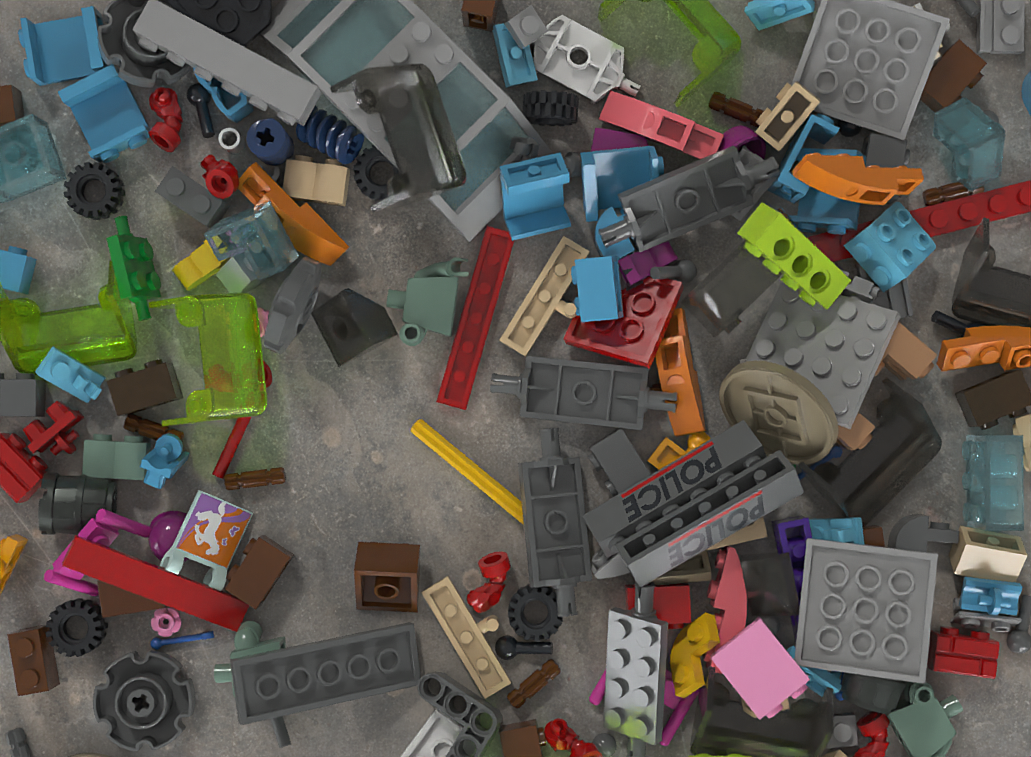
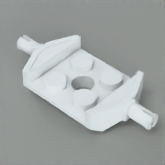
[532,15,641,104]

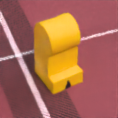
[172,234,232,291]

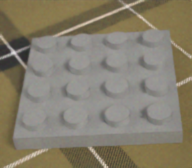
[791,0,950,140]
[745,282,900,429]
[794,538,938,684]

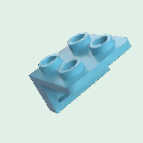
[844,202,936,293]

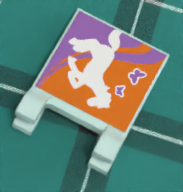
[160,490,253,591]

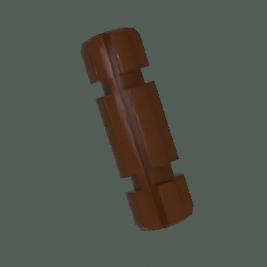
[708,91,764,128]
[923,177,984,206]
[123,414,184,442]
[224,467,286,490]
[507,659,561,709]

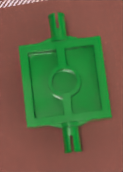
[106,216,161,321]

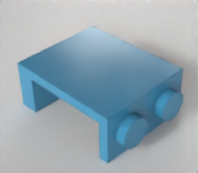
[18,6,108,86]
[58,64,151,163]
[767,114,840,204]
[580,146,664,222]
[788,148,867,234]
[500,152,571,241]

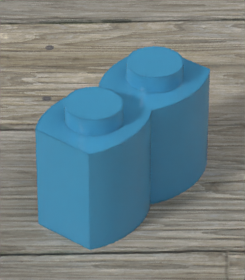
[193,67,254,123]

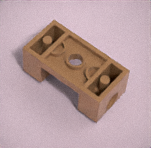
[835,322,937,451]

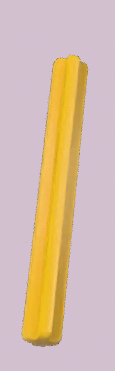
[410,419,524,525]

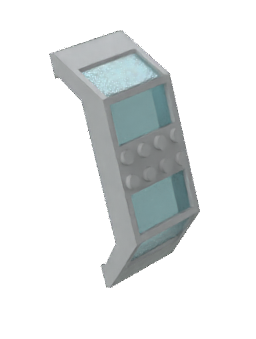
[259,0,553,243]

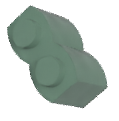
[82,434,151,480]

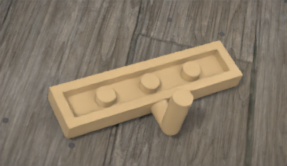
[499,236,590,357]
[421,575,511,699]

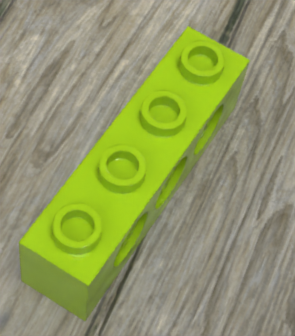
[737,202,851,310]

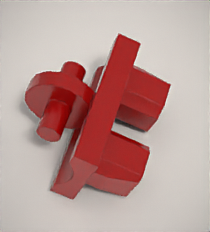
[23,401,84,456]

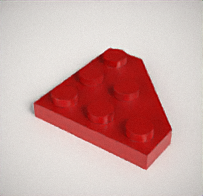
[563,276,684,368]

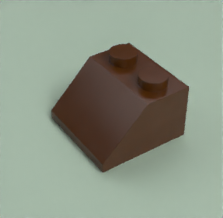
[354,542,420,613]

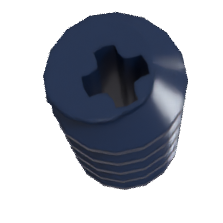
[296,105,365,164]
[246,118,295,166]

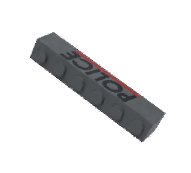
[582,420,767,558]
[615,450,804,588]

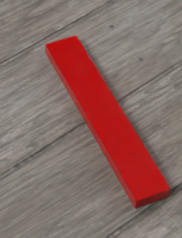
[436,226,515,410]
[62,534,249,632]

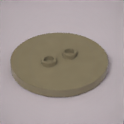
[719,361,838,465]

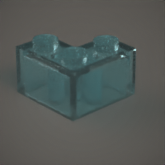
[933,97,1006,192]
[204,201,299,280]

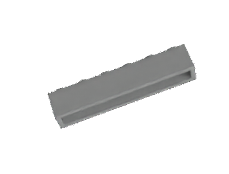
[132,0,321,126]

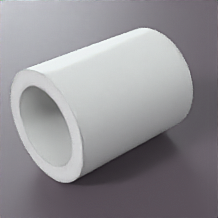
[218,128,245,154]

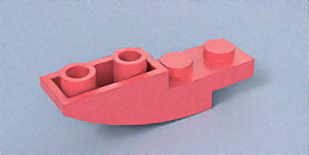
[599,90,724,160]
[703,545,747,674]

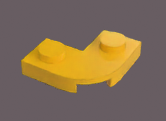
[670,612,720,698]

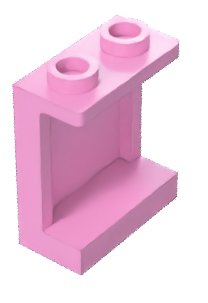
[711,616,810,720]

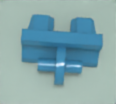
[140,434,190,489]
[959,577,1023,616]

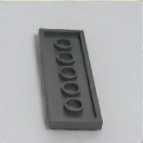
[230,622,421,725]

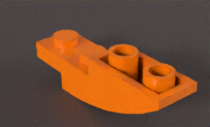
[792,153,924,205]
[238,162,349,266]
[655,308,706,437]
[937,325,1031,372]

